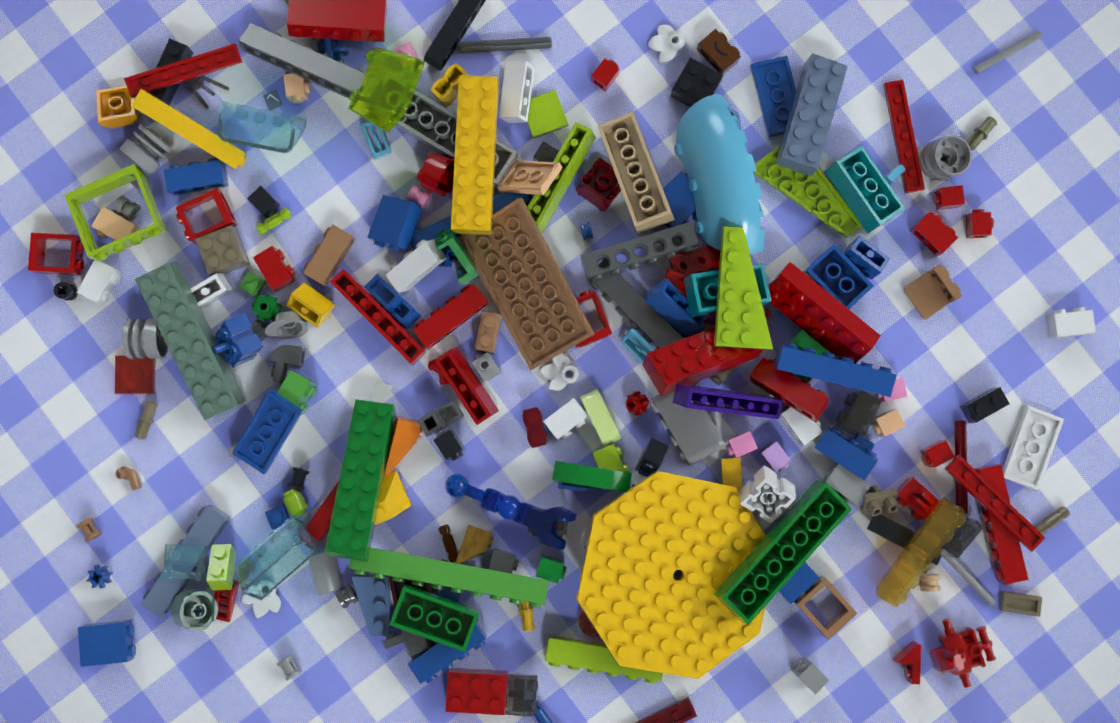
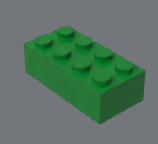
[389,583,479,652]

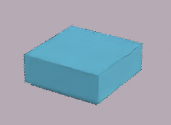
[885,164,905,185]

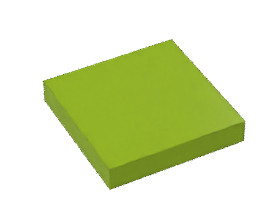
[527,90,569,139]

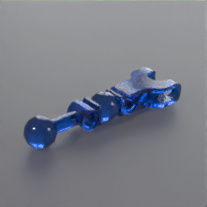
[445,473,577,550]

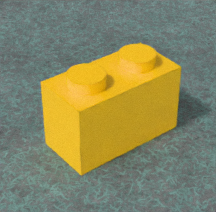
[286,283,335,328]

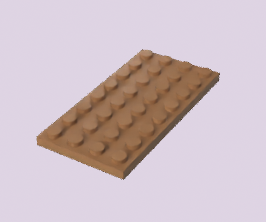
[460,198,595,370]

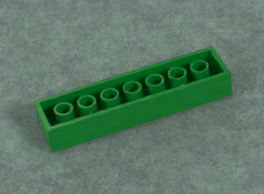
[325,399,396,562]
[714,480,852,625]

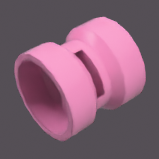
[406,184,432,210]

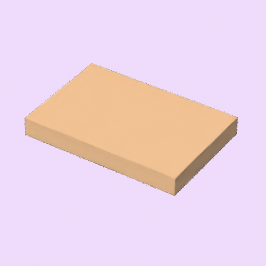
[497,160,562,195]

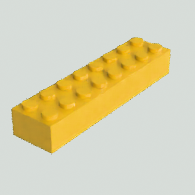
[451,75,499,235]

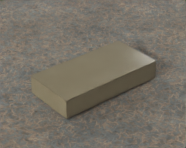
[999,591,1042,617]

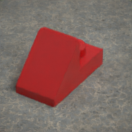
[892,641,921,685]

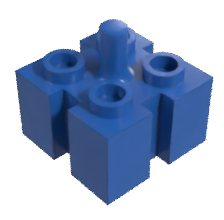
[213,313,263,368]

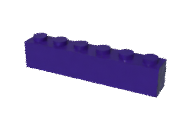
[672,383,783,419]

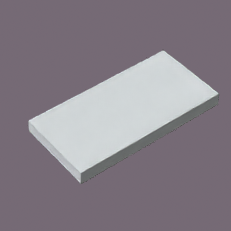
[1002,405,1064,491]

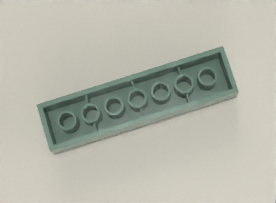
[135,262,246,420]

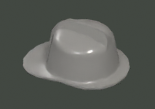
[265,311,308,339]

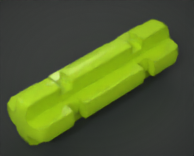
[256,208,292,235]

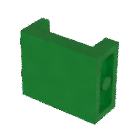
[434,229,478,286]

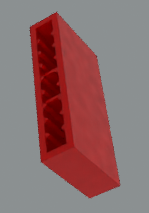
[287,0,387,42]

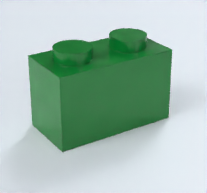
[536,554,567,583]

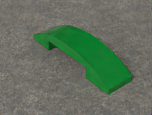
[552,461,632,492]

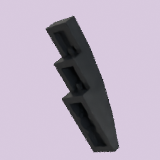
[867,514,942,565]

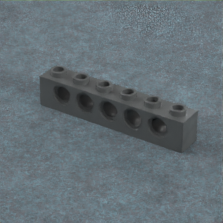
[580,221,699,281]

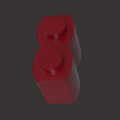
[523,407,547,448]

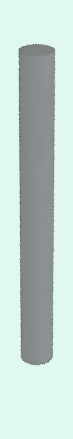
[973,31,1042,74]
[938,546,996,607]

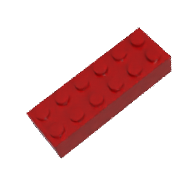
[768,262,881,363]
[642,327,763,397]

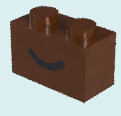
[697,29,741,75]

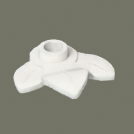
[648,25,685,63]
[541,353,579,391]
[242,580,281,618]

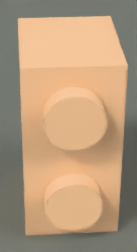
[91,207,142,248]

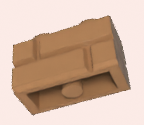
[475,311,502,354]

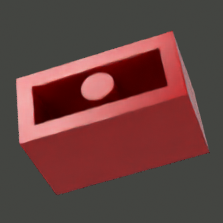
[910,211,959,256]
[253,246,296,292]

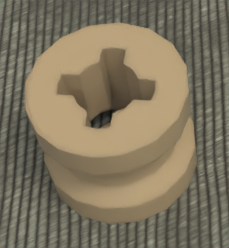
[920,574,941,592]

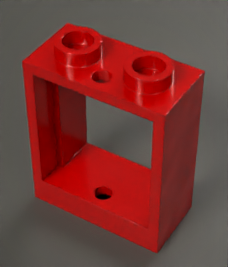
[175,188,238,245]
[28,233,85,276]
[575,290,612,349]

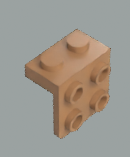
[903,265,962,319]

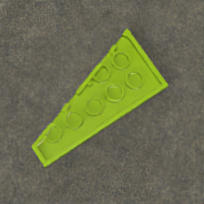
[753,145,862,238]

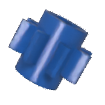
[438,245,457,267]
[86,565,113,589]

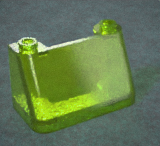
[348,47,424,133]

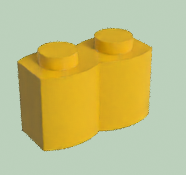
[431,63,468,107]

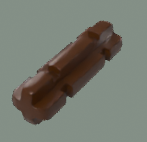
[439,524,458,562]

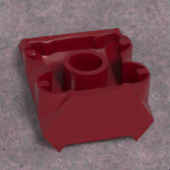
[576,158,621,211]

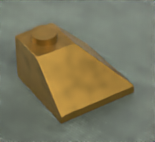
[456,525,494,564]

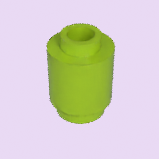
[283,488,309,518]

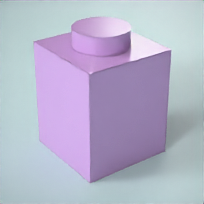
[759,441,790,472]

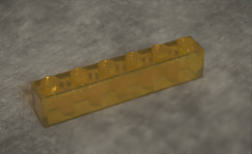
[876,497,966,608]

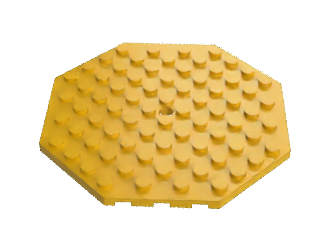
[576,471,766,679]

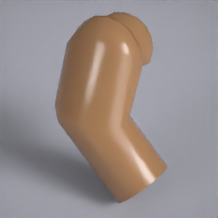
[115,467,142,490]

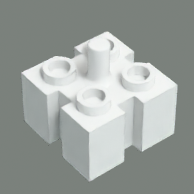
[739,465,796,523]

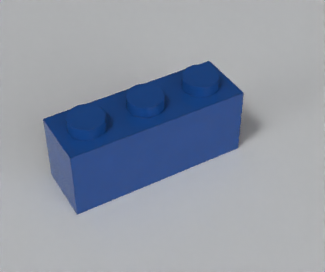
[164,158,229,196]
[645,279,705,337]
[814,426,878,481]

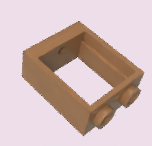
[794,576,858,640]

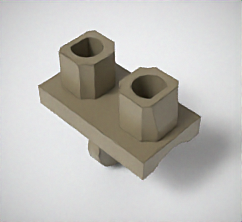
[860,485,899,516]

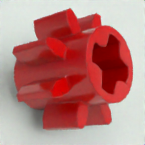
[625,391,649,416]

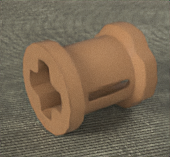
[76,517,102,543]

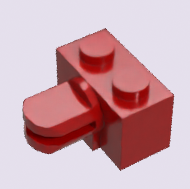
[896,477,942,521]

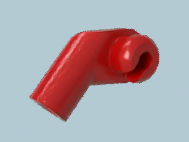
[428,359,449,385]

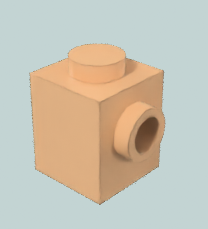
[283,73,311,104]

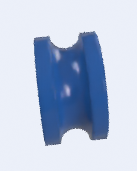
[580,222,593,240]

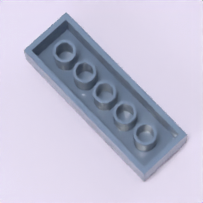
[775,53,848,176]

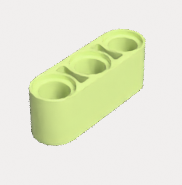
[580,389,621,447]

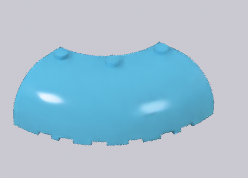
[674,94,764,254]

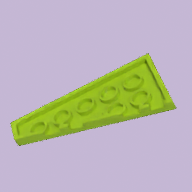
[714,226,773,349]

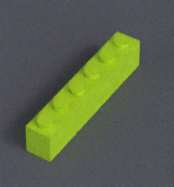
[527,122,596,234]
[545,635,663,683]

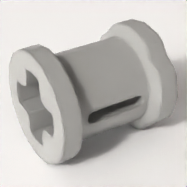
[277,655,302,681]

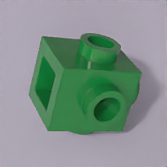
[251,294,282,323]

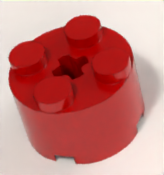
[417,152,454,197]

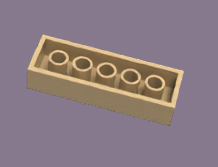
[598,111,675,234]

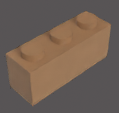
[303,224,355,287]

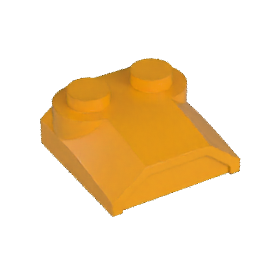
[96,85,140,129]

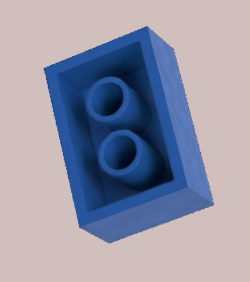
[803,244,874,309]

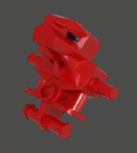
[929,619,996,688]

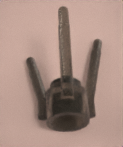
[184,75,229,109]

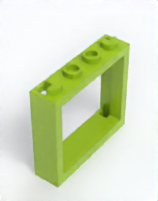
[64,164,166,261]

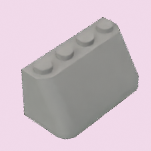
[650,391,726,466]

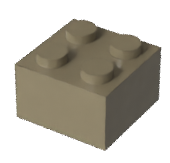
[195,225,250,276]

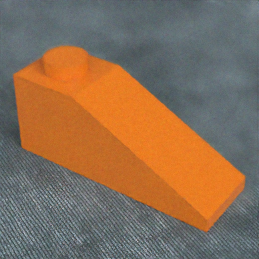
[384,416,423,476]

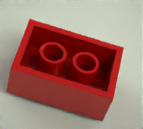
[445,668,508,715]

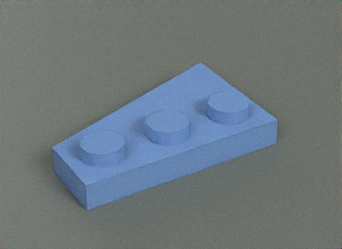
[351,576,391,636]

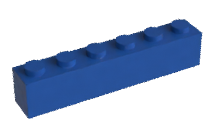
[773,342,897,397]

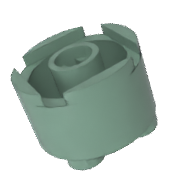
[171,589,218,631]

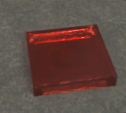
[114,356,156,394]

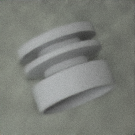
[119,124,173,175]
[919,135,972,180]
[122,318,168,359]

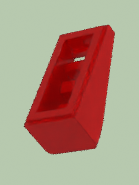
[214,580,240,622]

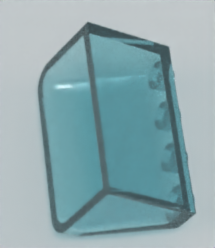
[217,101,307,153]
[237,518,320,600]

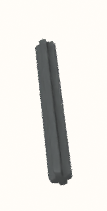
[459,37,552,53]

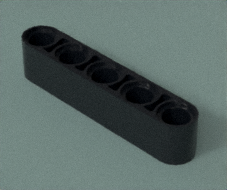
[423,0,486,71]

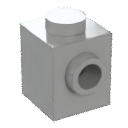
[472,352,501,383]

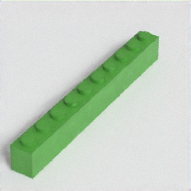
[349,547,549,608]

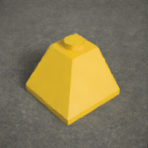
[375,470,412,525]

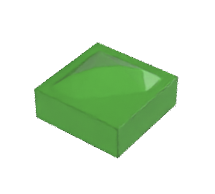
[239,271,266,297]

